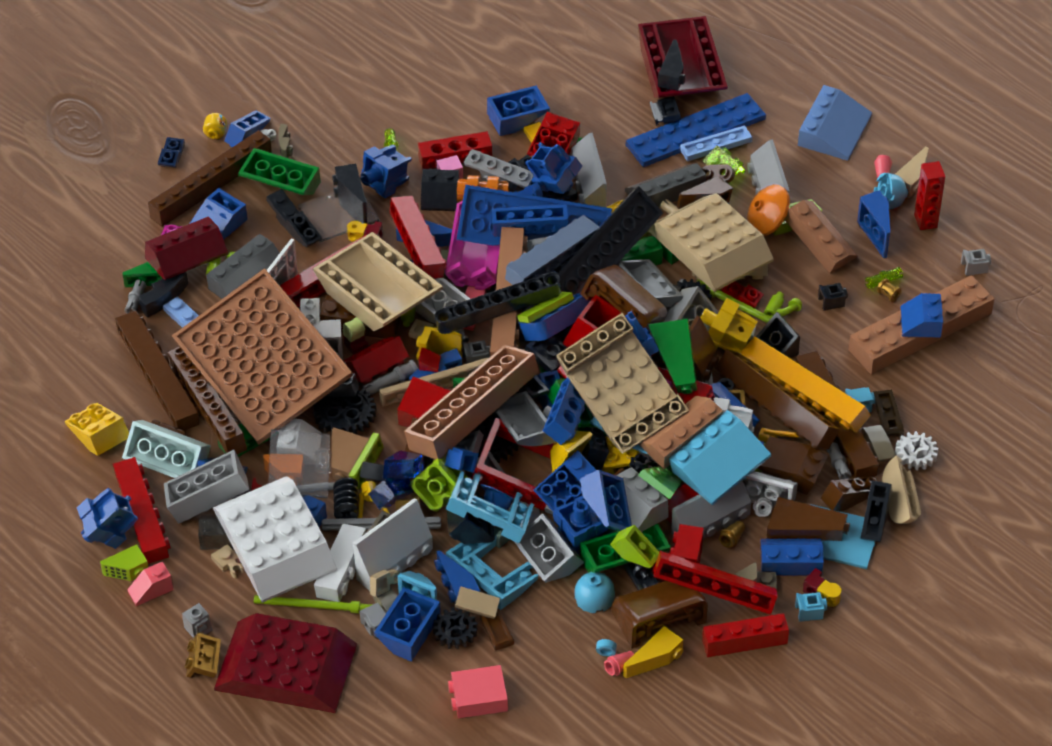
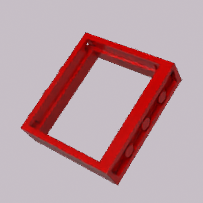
[471,418,554,511]

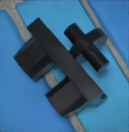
[624,563,658,590]

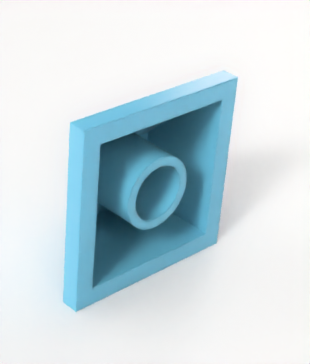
[398,571,437,600]

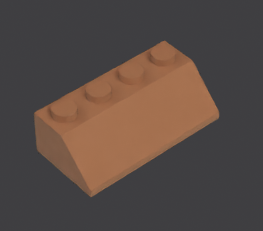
[784,200,858,274]
[638,396,723,469]

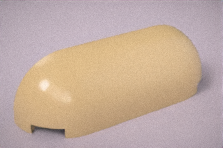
[882,455,921,524]

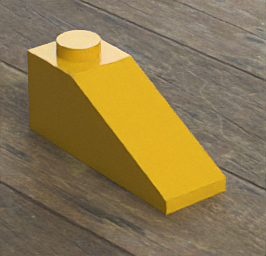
[623,626,683,678]

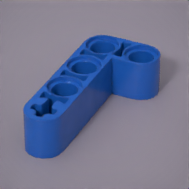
[519,292,590,341]

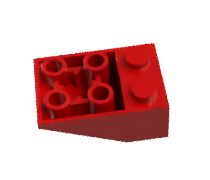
[527,112,580,157]

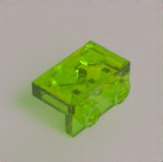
[702,145,746,175]

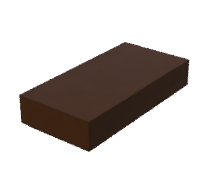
[480,609,514,651]

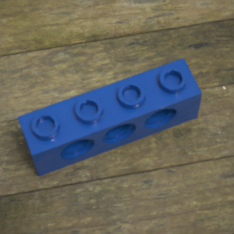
[492,204,568,237]
[543,377,586,445]

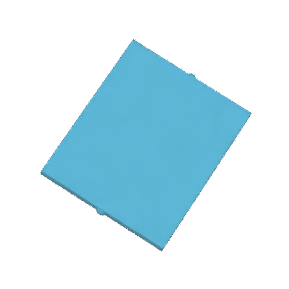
[810,504,875,569]

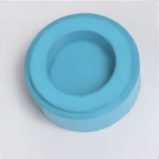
[596,639,617,657]

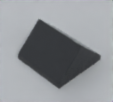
[756,312,800,359]

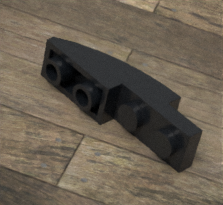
[266,189,322,247]

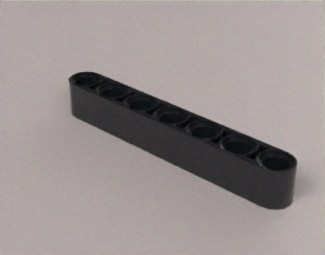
[435,272,562,334]

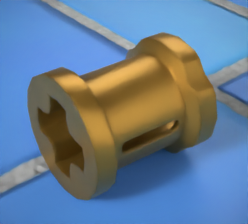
[877,278,902,302]

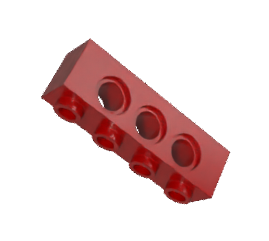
[418,131,493,170]
[914,161,946,230]

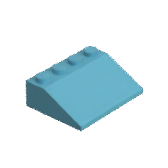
[669,410,771,505]

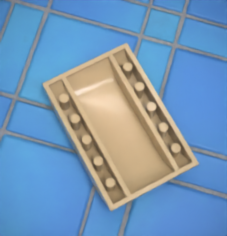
[648,193,774,292]
[313,232,443,331]

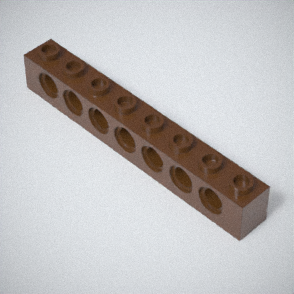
[168,347,247,454]

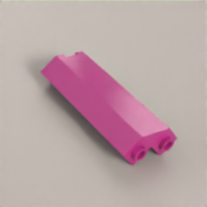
[445,201,500,290]

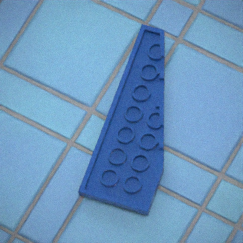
[456,185,612,246]

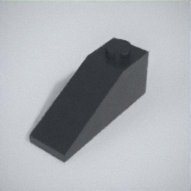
[658,39,686,91]
[861,481,893,542]

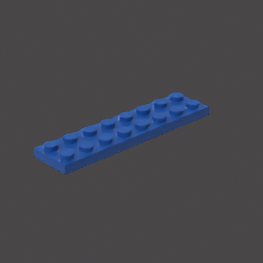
[625,93,766,167]

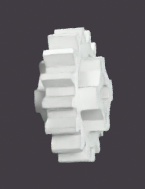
[895,431,938,470]

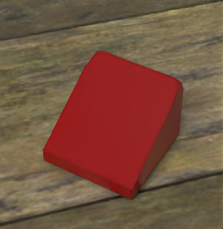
[419,347,441,372]

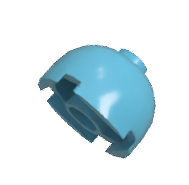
[874,173,908,209]
[574,572,615,613]

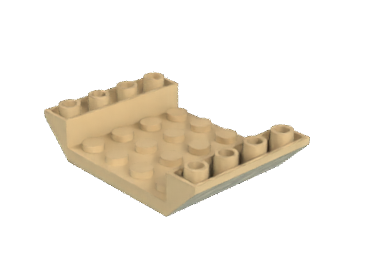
[556,313,689,454]

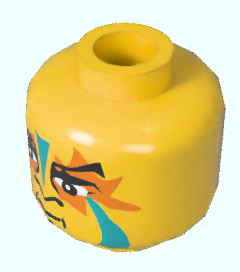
[203,113,228,139]

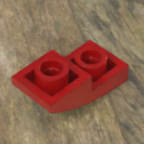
[722,281,764,308]

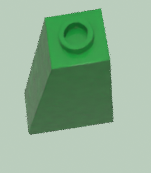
[649,319,697,394]

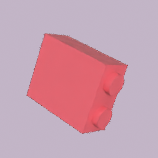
[448,665,508,719]

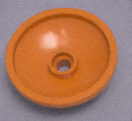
[747,184,790,236]

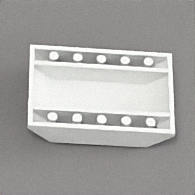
[213,476,337,603]

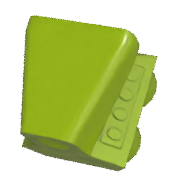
[411,453,469,512]

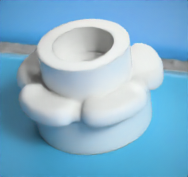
[753,497,773,517]

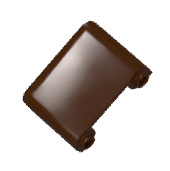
[580,265,667,333]
[612,581,708,649]

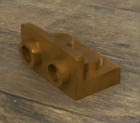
[185,633,221,678]

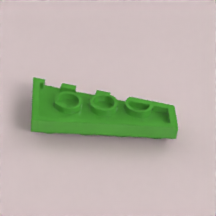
[638,465,682,499]

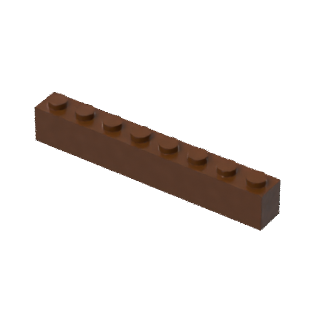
[148,130,272,227]
[115,310,201,430]
[715,349,840,450]
[795,351,880,478]

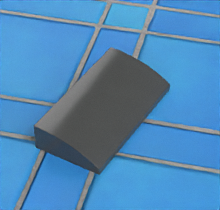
[617,259,683,307]
[495,391,556,446]

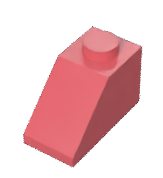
[128,561,173,606]

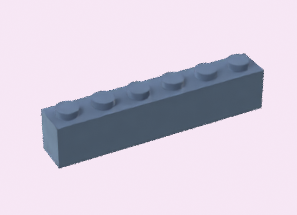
[505,215,599,285]

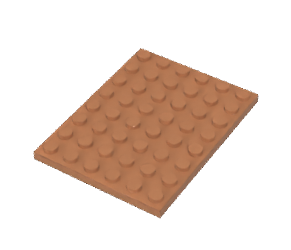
[172,268,353,445]

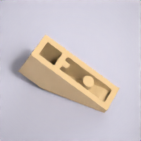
[895,147,929,198]

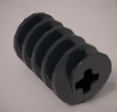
[333,477,359,519]

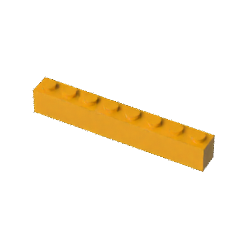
[740,336,871,433]

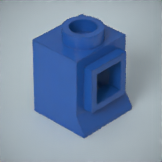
[445,447,479,473]

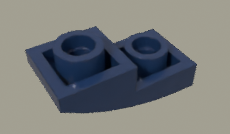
[158,137,185,168]

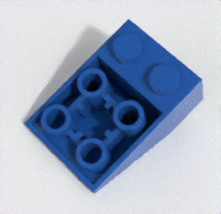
[189,188,248,240]
[533,450,597,511]

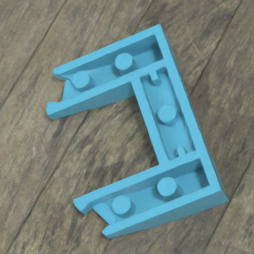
[446,471,534,543]
[446,534,538,610]

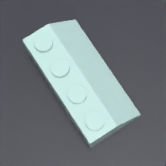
[122,420,211,478]

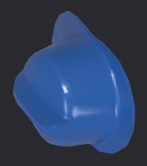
[480,484,514,510]

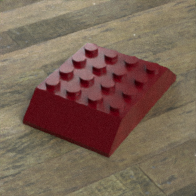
[638,16,728,98]
[214,613,357,713]

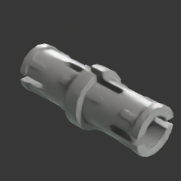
[124,280,147,313]
[826,443,851,480]

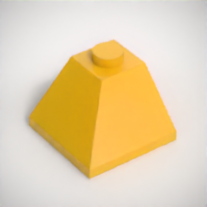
[550,431,593,473]

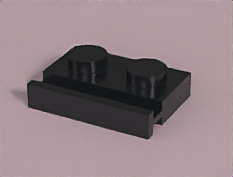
[649,96,681,126]

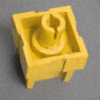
[700,298,758,353]

